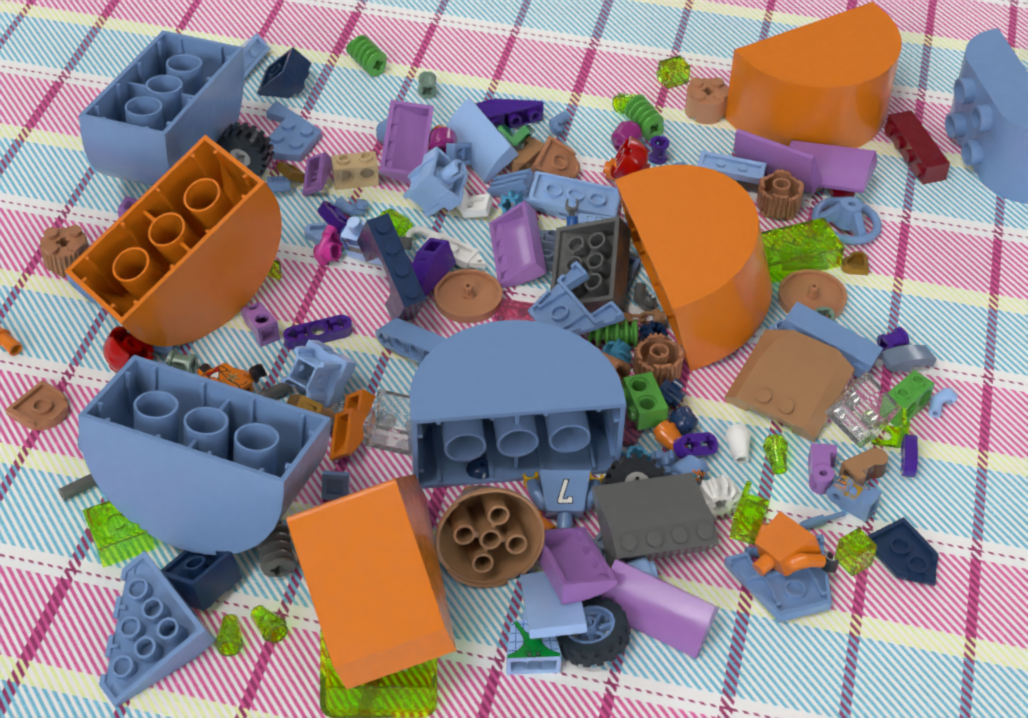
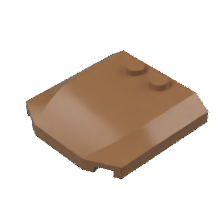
[725,330,855,443]

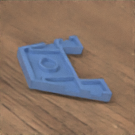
[266,101,322,162]
[527,261,625,335]
[724,534,832,622]

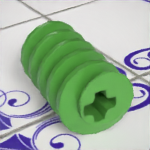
[346,35,387,77]
[624,95,664,140]
[588,319,639,348]

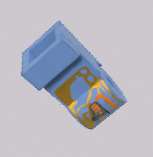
[826,475,882,523]

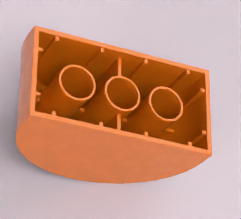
[725,2,902,148]
[64,135,282,347]
[615,164,772,372]

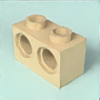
[331,151,379,190]

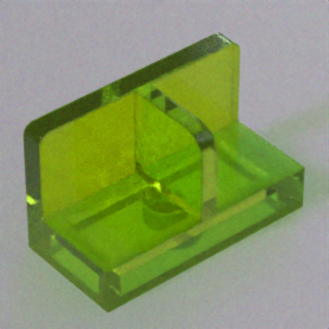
[729,480,770,545]

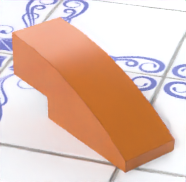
[329,389,377,461]

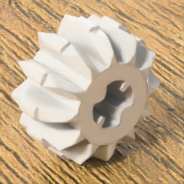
[699,474,740,519]

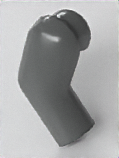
[633,282,657,310]

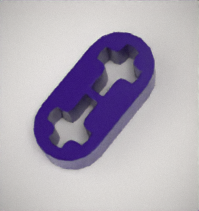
[317,200,348,233]
[673,432,719,459]
[901,434,918,477]

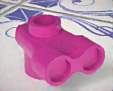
[313,225,343,266]

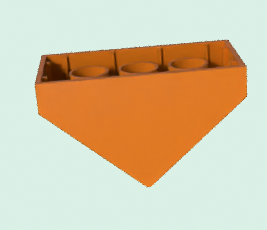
[286,474,457,690]

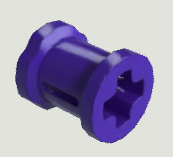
[649,136,670,165]
[876,327,909,351]

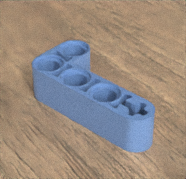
[375,318,447,363]

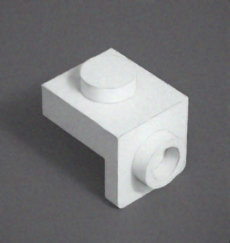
[456,187,493,219]

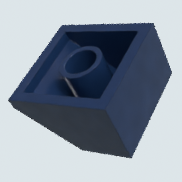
[257,47,311,98]
[161,550,242,611]

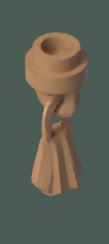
[619,309,665,325]

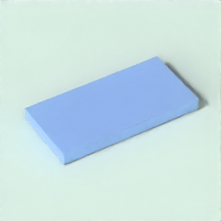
[527,171,620,217]
[520,572,587,639]

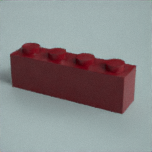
[884,110,950,185]

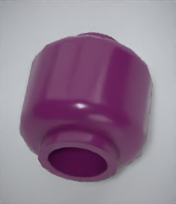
[611,121,643,151]
[429,127,457,154]

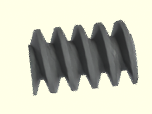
[257,520,296,577]

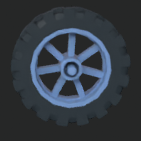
[556,597,631,667]

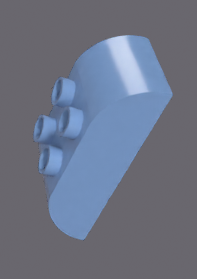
[945,28,1028,204]

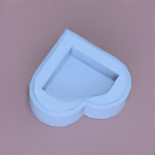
[304,223,328,245]

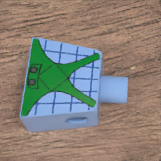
[506,610,561,675]

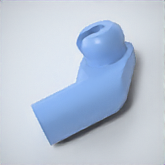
[929,388,958,418]

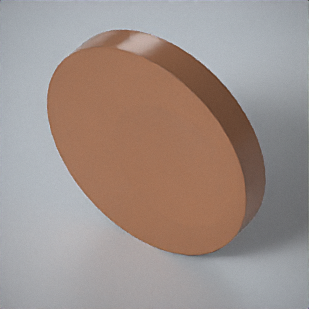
[434,269,502,323]
[778,269,847,319]

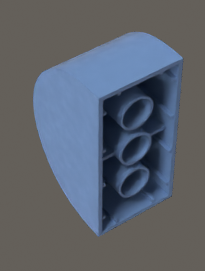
[79,30,244,186]
[410,320,626,489]
[78,355,331,555]

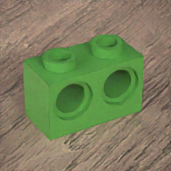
[879,370,935,429]
[622,372,668,431]

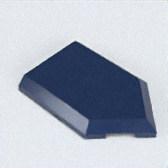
[862,517,939,586]

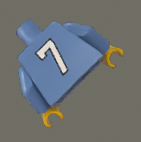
[523,470,604,529]

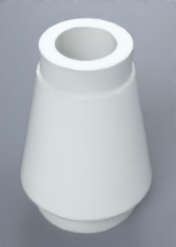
[725,424,751,464]

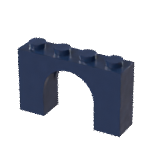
[357,213,427,321]

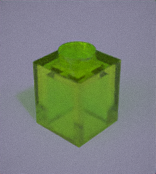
[656,55,691,89]
[834,527,877,577]

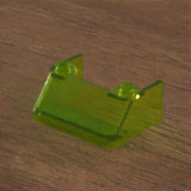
[320,629,437,718]

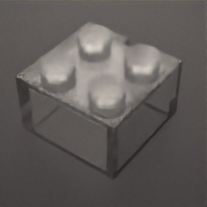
[825,371,902,448]
[363,389,412,456]

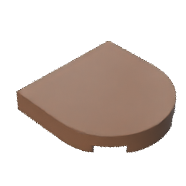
[531,135,580,179]
[5,380,69,430]

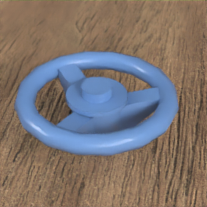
[811,197,882,245]

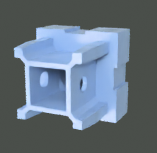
[403,146,468,217]
[280,340,357,407]

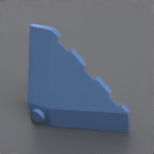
[99,550,217,707]

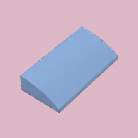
[446,97,519,184]

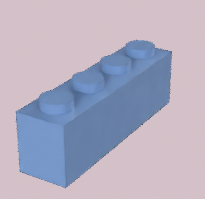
[780,302,883,381]

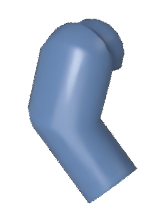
[549,111,569,135]
[334,198,368,216]

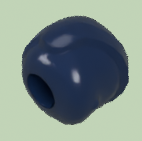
[670,406,699,436]
[466,458,489,479]

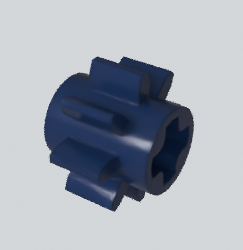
[638,320,669,341]
[659,378,687,408]

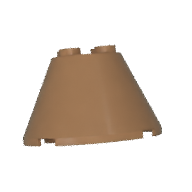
[435,485,545,588]

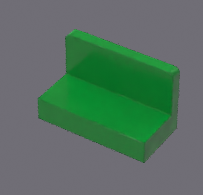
[497,125,535,147]

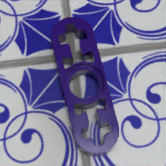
[283,315,352,350]

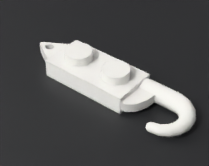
[405,226,486,269]

